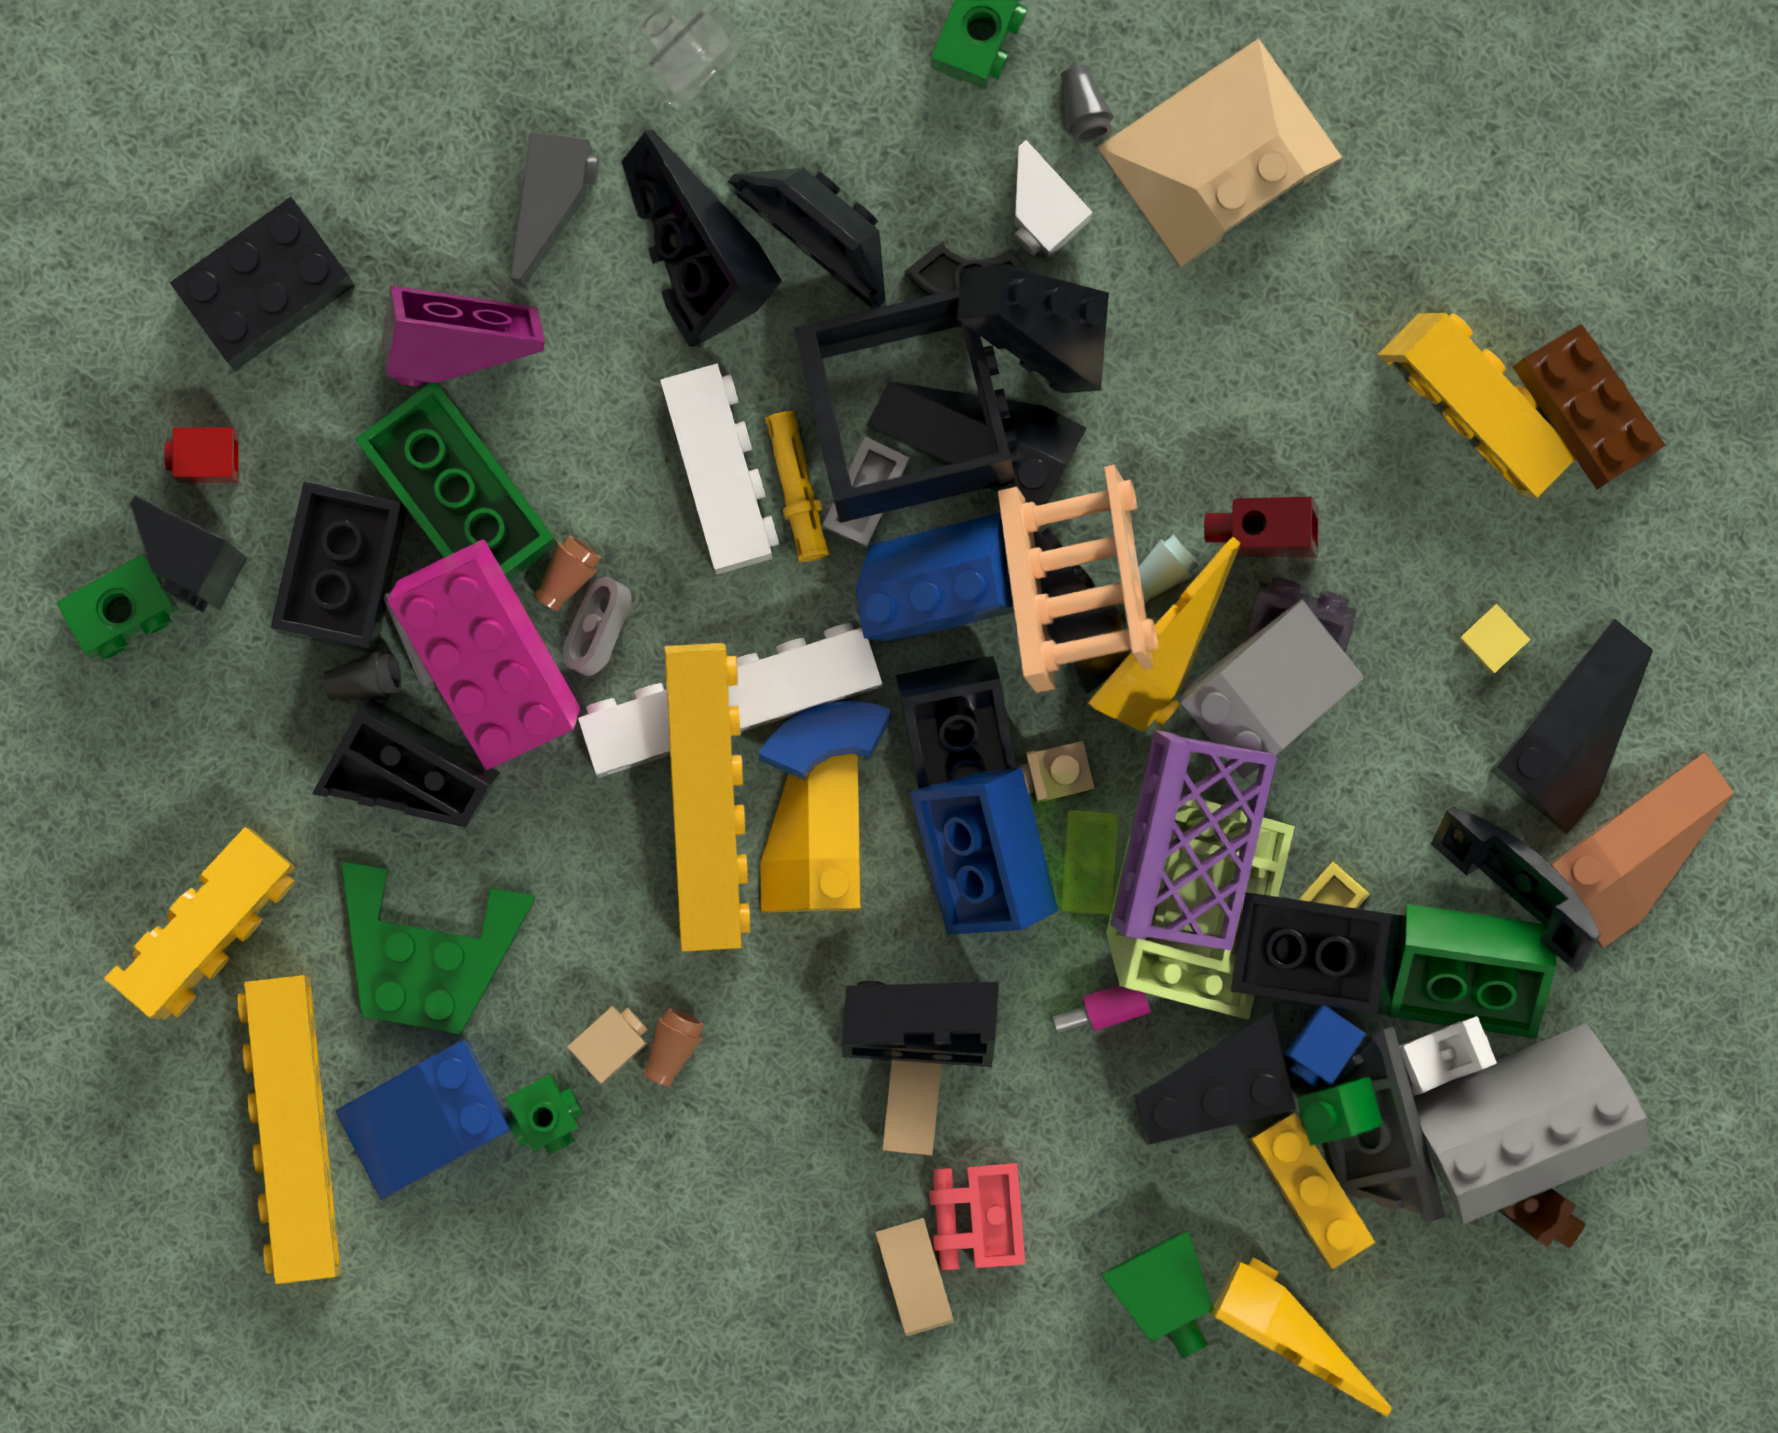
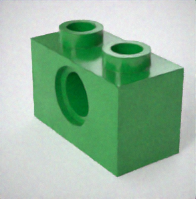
[931,0,1028,89]
[56,553,179,660]

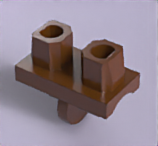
[1498,1188,1586,1248]

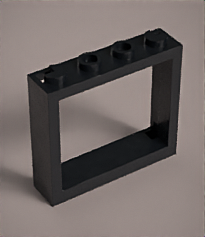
[794,289,1021,523]

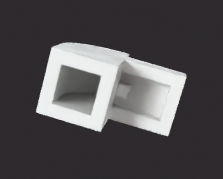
[1399,1016,1497,1096]

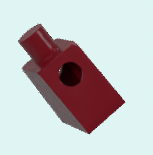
[1204,497,1319,558]

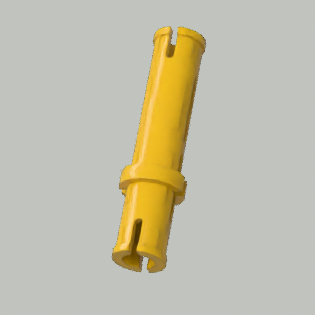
[765,411,829,562]

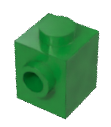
[1297,1077,1383,1146]

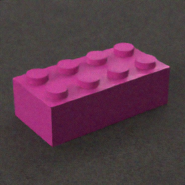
[387,539,581,770]

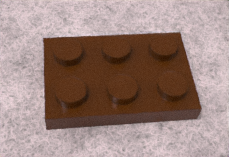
[1513,323,1665,490]

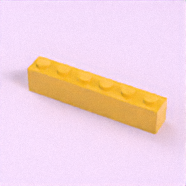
[664,643,750,952]
[238,975,341,1284]

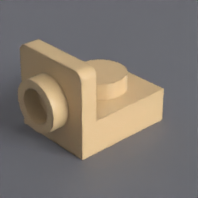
[1018,741,1095,803]

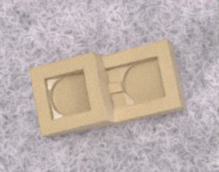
[883,1060,942,1156]
[876,1218,954,1337]

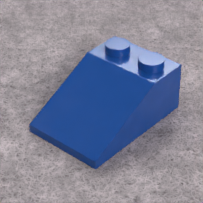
[335,1040,511,1199]

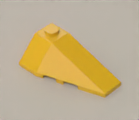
[1208,1257,1392,1417]

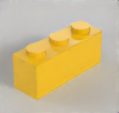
[1248,1112,1375,1269]

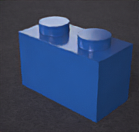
[1283,1005,1366,1087]

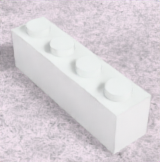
[660,363,779,575]

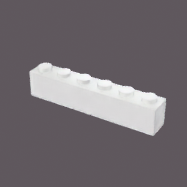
[578,623,882,778]

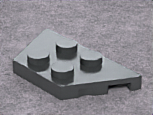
[1320,1027,1446,1221]

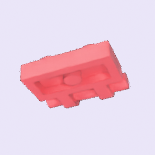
[929,1163,1025,1270]

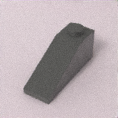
[510,132,599,287]

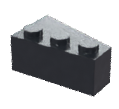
[957,265,1109,394]
[312,698,501,827]
[842,980,999,1067]

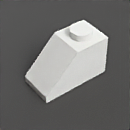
[1014,140,1093,260]

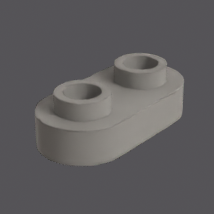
[562,577,631,676]

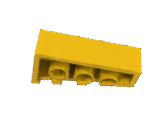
[1378,313,1575,498]
[104,827,296,1020]

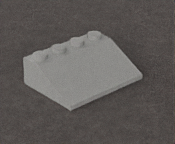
[1413,1023,1651,1224]

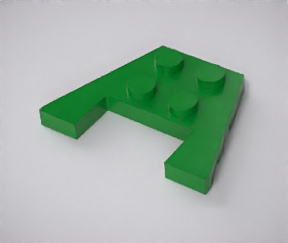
[342,861,535,1035]

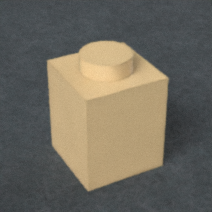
[567,1006,648,1084]

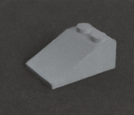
[1181,599,1364,779]

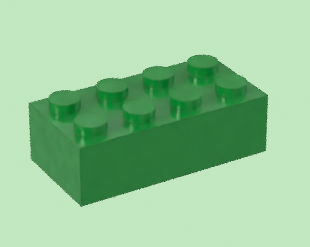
[355,382,557,582]

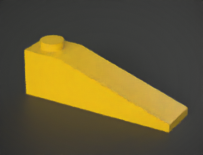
[1088,537,1241,732]
[760,754,861,912]

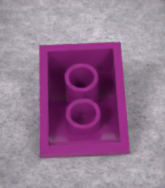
[381,286,545,386]

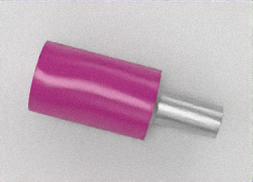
[1053,984,1151,1033]

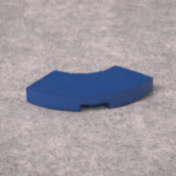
[759,701,892,780]

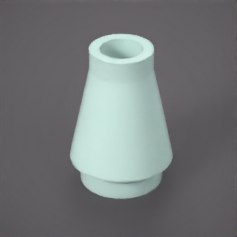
[1138,535,1199,604]

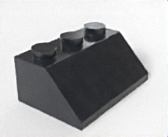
[130,495,247,613]

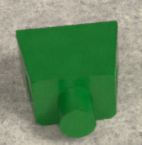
[1101,1230,1213,1359]

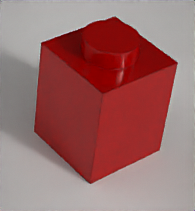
[164,427,239,483]

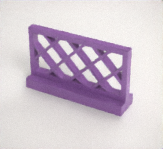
[1110,730,1277,951]

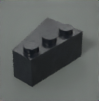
[1033,528,1132,694]
[1134,1011,1296,1145]

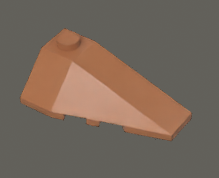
[1549,752,1734,949]

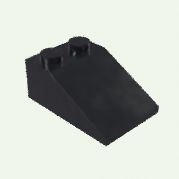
[896,656,1016,789]
[1231,892,1404,1014]

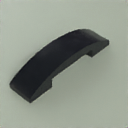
[1431,807,1600,972]

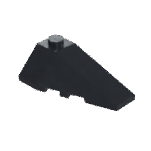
[621,130,782,347]
[866,381,1087,506]
[1490,619,1653,834]

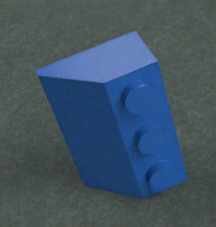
[856,512,1015,643]
[910,768,1059,935]

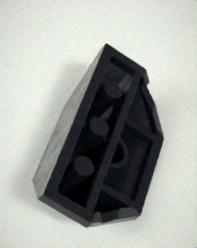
[727,168,886,309]

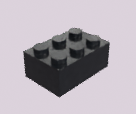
[170,197,355,371]
[271,482,408,653]

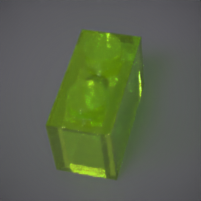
[1059,810,1119,917]

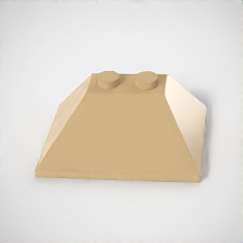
[1097,38,1342,268]

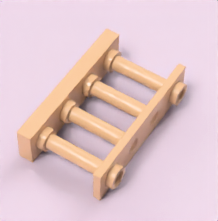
[998,465,1158,693]

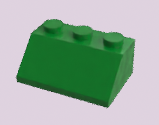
[1388,904,1557,1038]

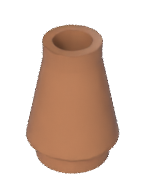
[533,535,601,612]
[644,1008,704,1087]

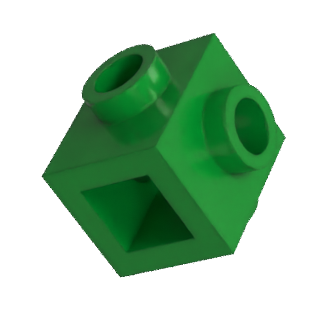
[505,1074,584,1155]

